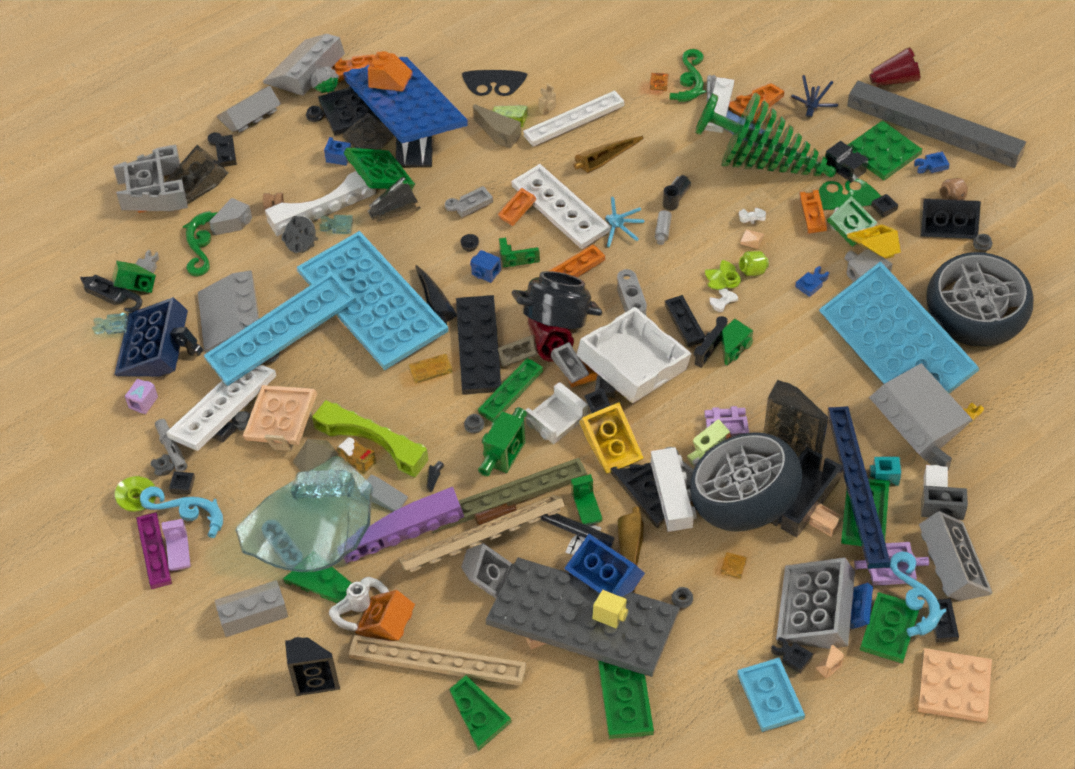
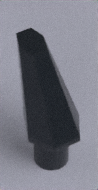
[426,461,444,492]

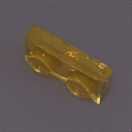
[408,353,453,384]

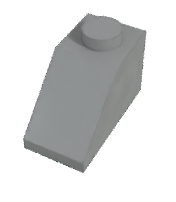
[210,198,252,235]

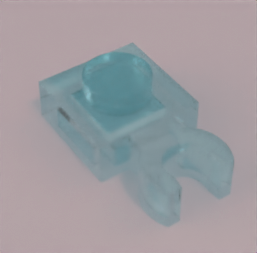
[319,215,353,234]
[92,313,128,335]

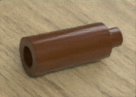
[475,504,517,526]

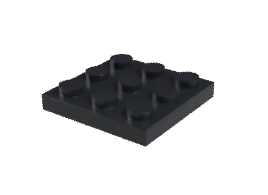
[318,87,382,136]

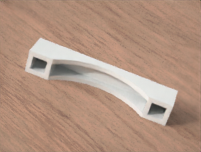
[265,171,376,236]

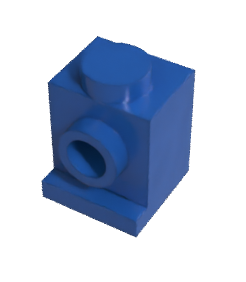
[324,137,351,166]

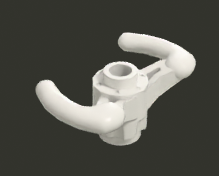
[329,577,389,631]

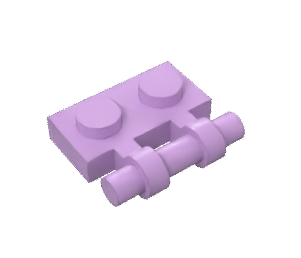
[704,406,749,437]

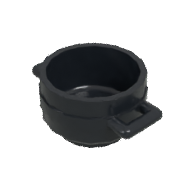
[511,271,603,329]

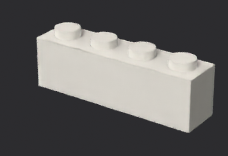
[651,447,696,532]

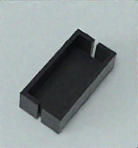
[771,447,843,538]

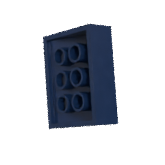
[114,297,188,377]

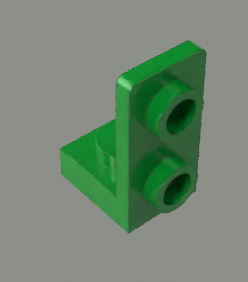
[499,237,540,268]
[571,474,603,525]

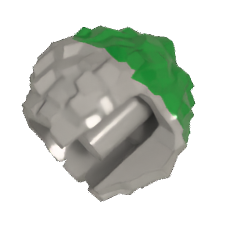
[311,66,339,93]

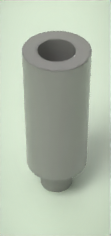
[655,210,672,245]

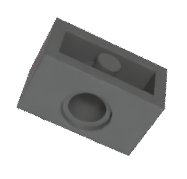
[921,485,968,520]

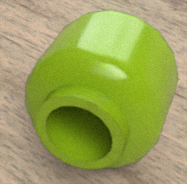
[739,251,769,276]

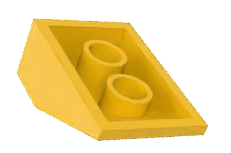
[579,403,644,474]

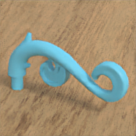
[140,487,223,538]
[890,551,946,637]

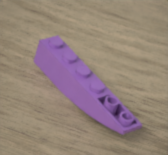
[340,487,464,563]

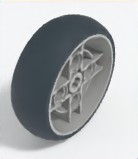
[926,252,1034,346]
[690,432,802,532]

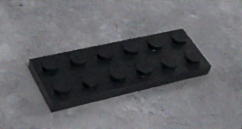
[456,295,501,395]

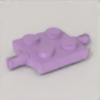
[854,542,929,586]

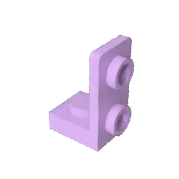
[162,519,191,571]

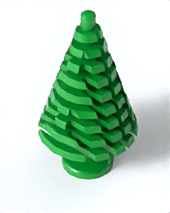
[694,93,836,178]

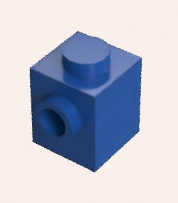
[470,250,501,283]

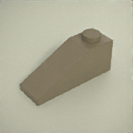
[473,104,521,148]

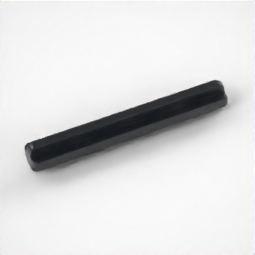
[540,513,615,548]

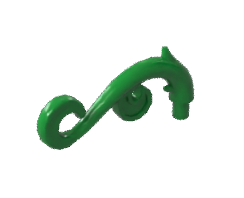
[669,49,706,102]
[183,211,218,277]

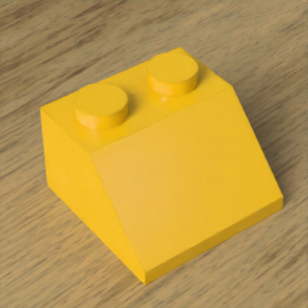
[847,224,901,259]

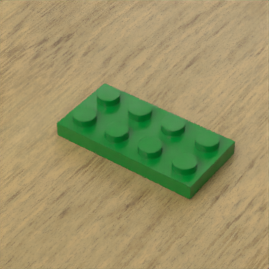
[841,478,890,547]
[597,660,654,739]

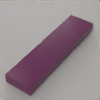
[136,512,172,590]

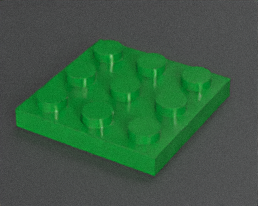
[848,120,923,181]
[343,148,415,190]

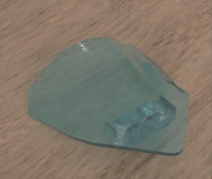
[236,456,373,572]

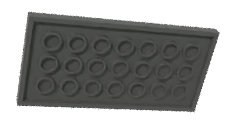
[486,557,680,677]

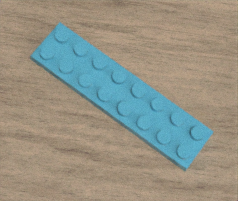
[204,271,356,386]

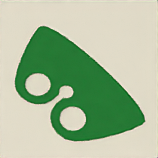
[819,178,881,210]

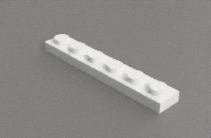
[523,91,624,147]

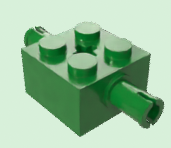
[478,407,527,477]

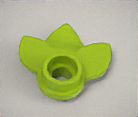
[705,260,741,290]

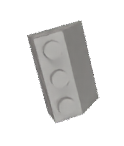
[217,86,281,132]
[215,580,288,637]

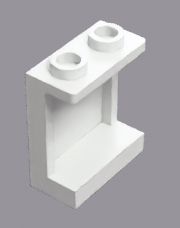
[525,382,588,444]

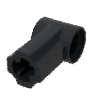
[662,175,691,210]

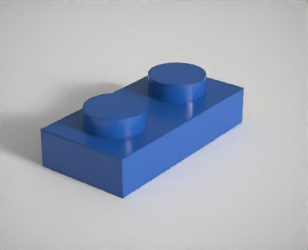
[850,582,873,629]

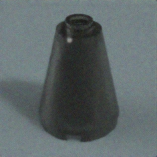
[367,176,421,222]

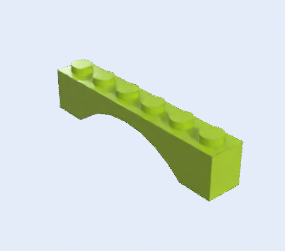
[312,400,428,478]

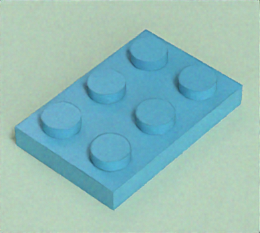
[737,658,805,732]

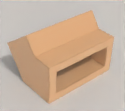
[809,504,843,537]

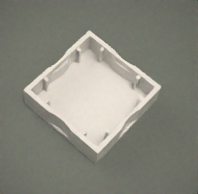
[576,307,692,404]

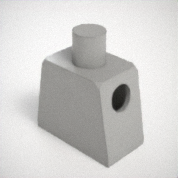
[844,250,893,282]

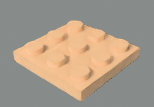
[242,385,317,445]
[918,648,992,723]

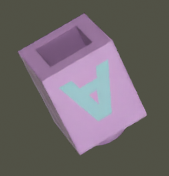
[125,379,158,414]

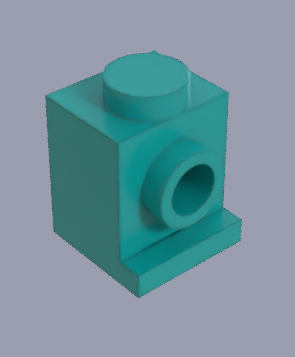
[869,457,901,486]

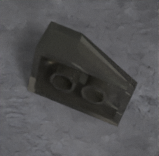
[165,145,229,205]

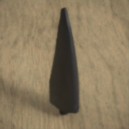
[415,265,457,325]

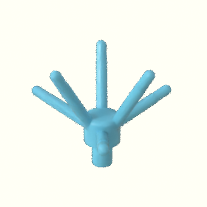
[605,197,645,247]

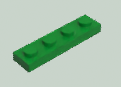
[478,358,543,422]

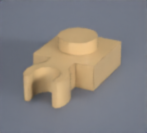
[539,83,556,115]

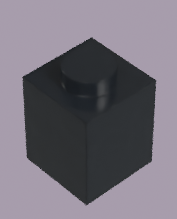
[584,388,611,413]

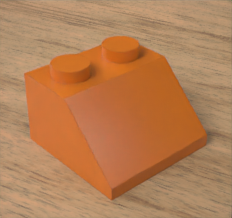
[368,51,412,91]
[355,590,415,641]

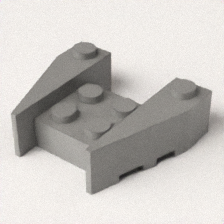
[113,145,188,211]

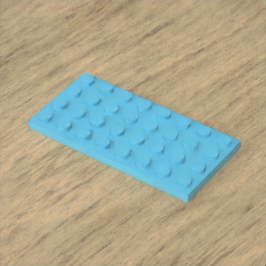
[297,231,449,370]
[819,261,980,394]

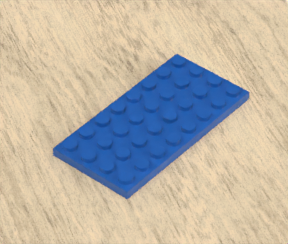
[343,57,468,144]

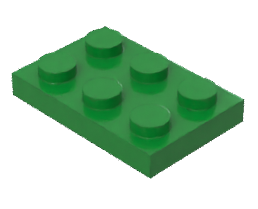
[860,592,920,664]

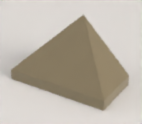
[498,335,538,367]
[293,439,339,476]

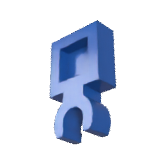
[914,152,950,174]
[795,266,829,297]

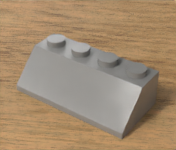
[919,511,993,601]

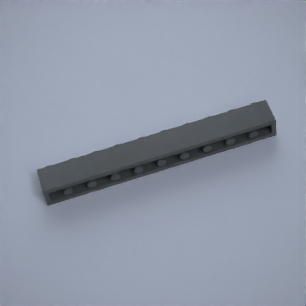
[847,81,1026,168]

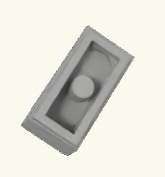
[551,343,589,383]
[361,474,408,512]

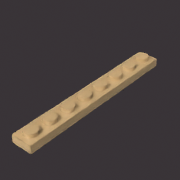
[349,635,526,686]

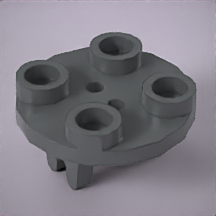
[282,216,318,253]

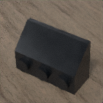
[919,198,981,239]
[285,637,340,696]

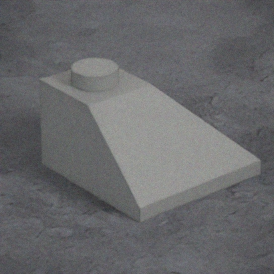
[461,543,514,598]

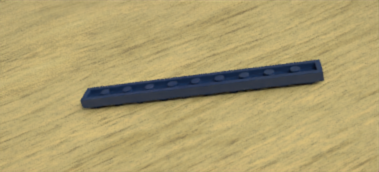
[827,406,890,569]

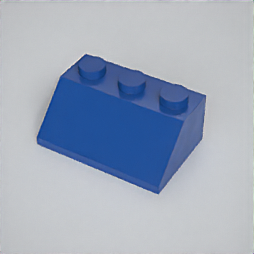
[564,534,645,597]

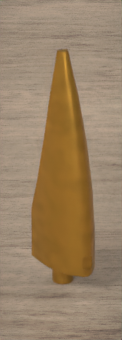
[573,136,644,173]
[617,507,644,593]

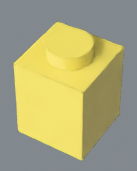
[592,590,628,628]

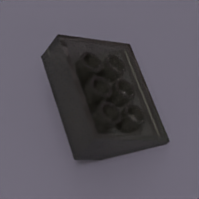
[764,379,828,457]

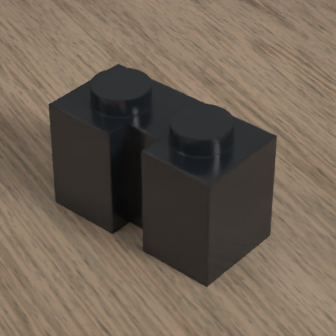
[825,140,868,183]

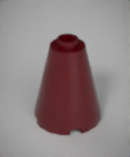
[869,47,921,86]
[527,318,574,362]

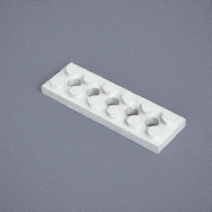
[511,164,610,249]
[166,364,277,451]

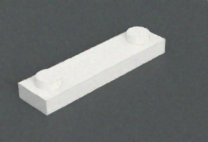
[705,77,734,133]

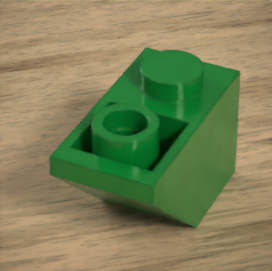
[112,260,156,293]
[721,319,753,366]

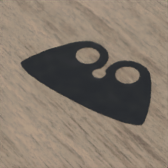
[462,70,528,96]

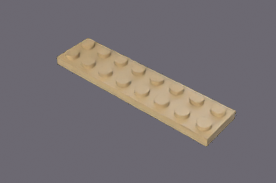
[399,495,565,572]

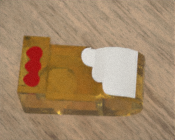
[337,437,377,474]

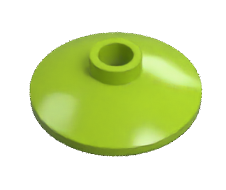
[115,476,156,512]

